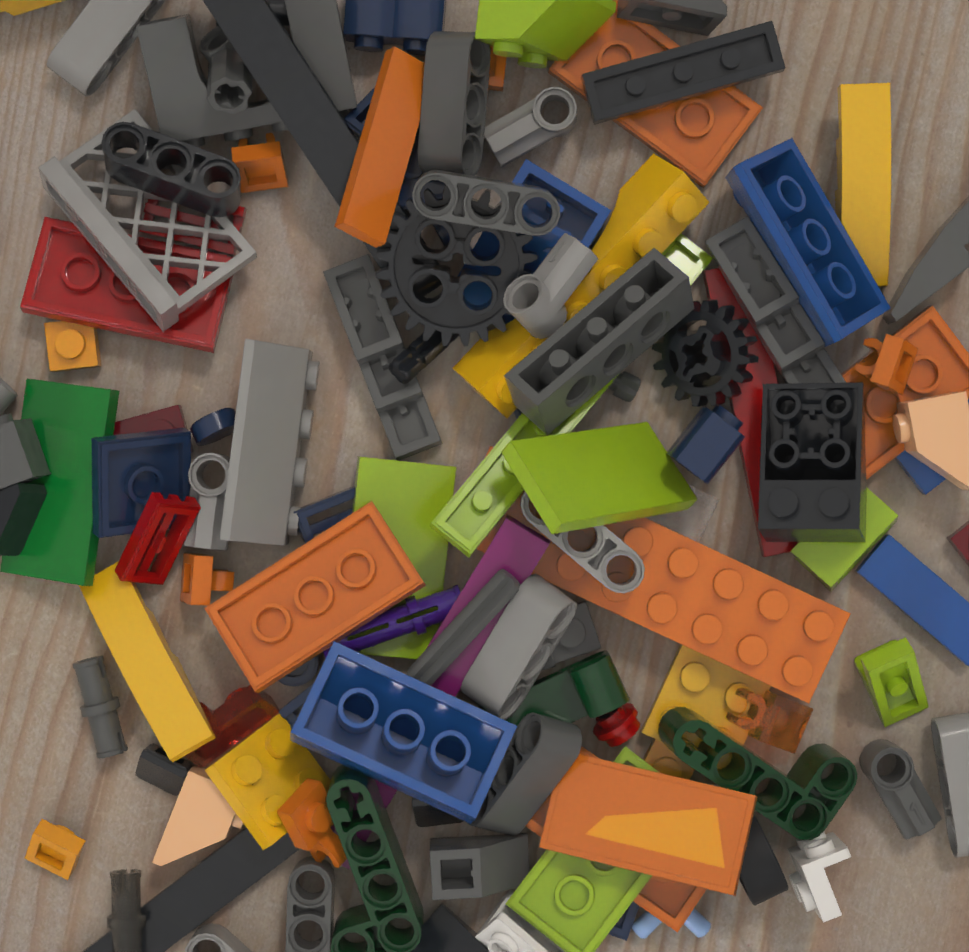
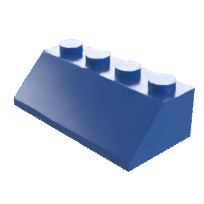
[725,138,891,347]
[290,641,517,824]

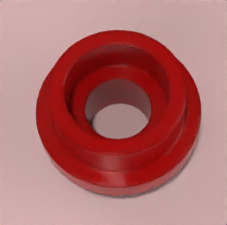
[593,703,640,747]

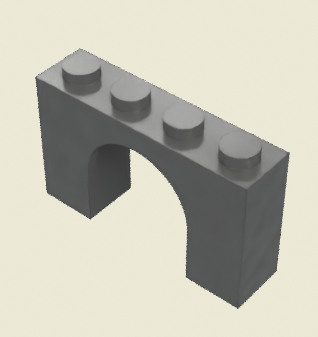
[136,0,357,147]

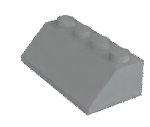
[220,339,320,546]

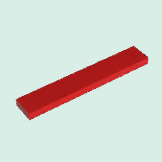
[702,268,799,557]

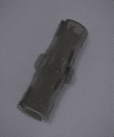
[107,869,146,952]

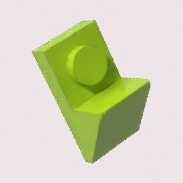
[854,637,929,727]

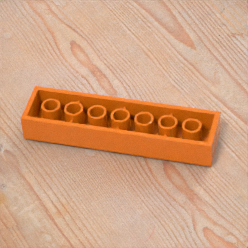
[477,446,851,704]

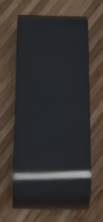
[101,122,241,218]

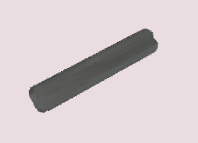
[406,569,520,686]

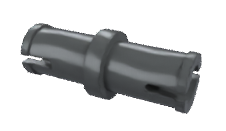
[72,655,128,759]

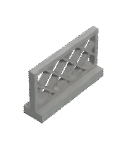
[38,109,257,332]

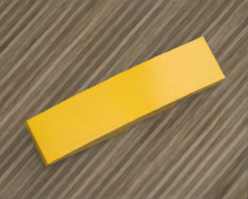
[835,83,891,287]
[79,561,216,762]

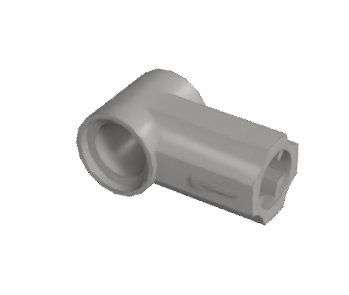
[484,87,577,167]
[503,233,598,339]
[184,453,230,551]

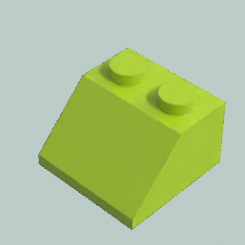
[475,0,616,68]

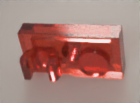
[184,685,279,768]

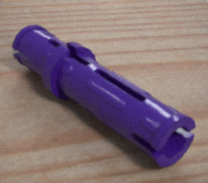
[323,584,460,658]

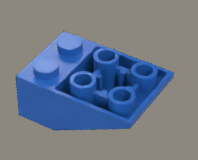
[457,159,611,324]

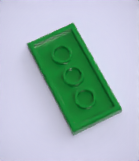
[0,378,120,586]

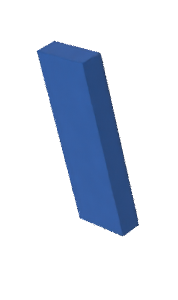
[855,534,969,666]

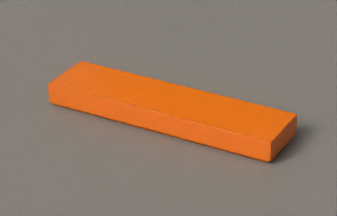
[334,46,425,248]

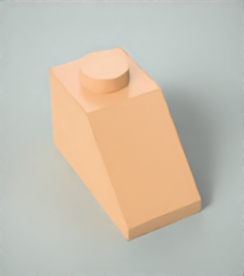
[893,391,969,490]
[152,765,243,866]

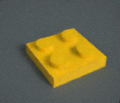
[640,644,771,769]
[205,713,331,850]

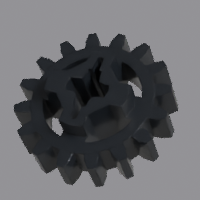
[652,299,759,407]

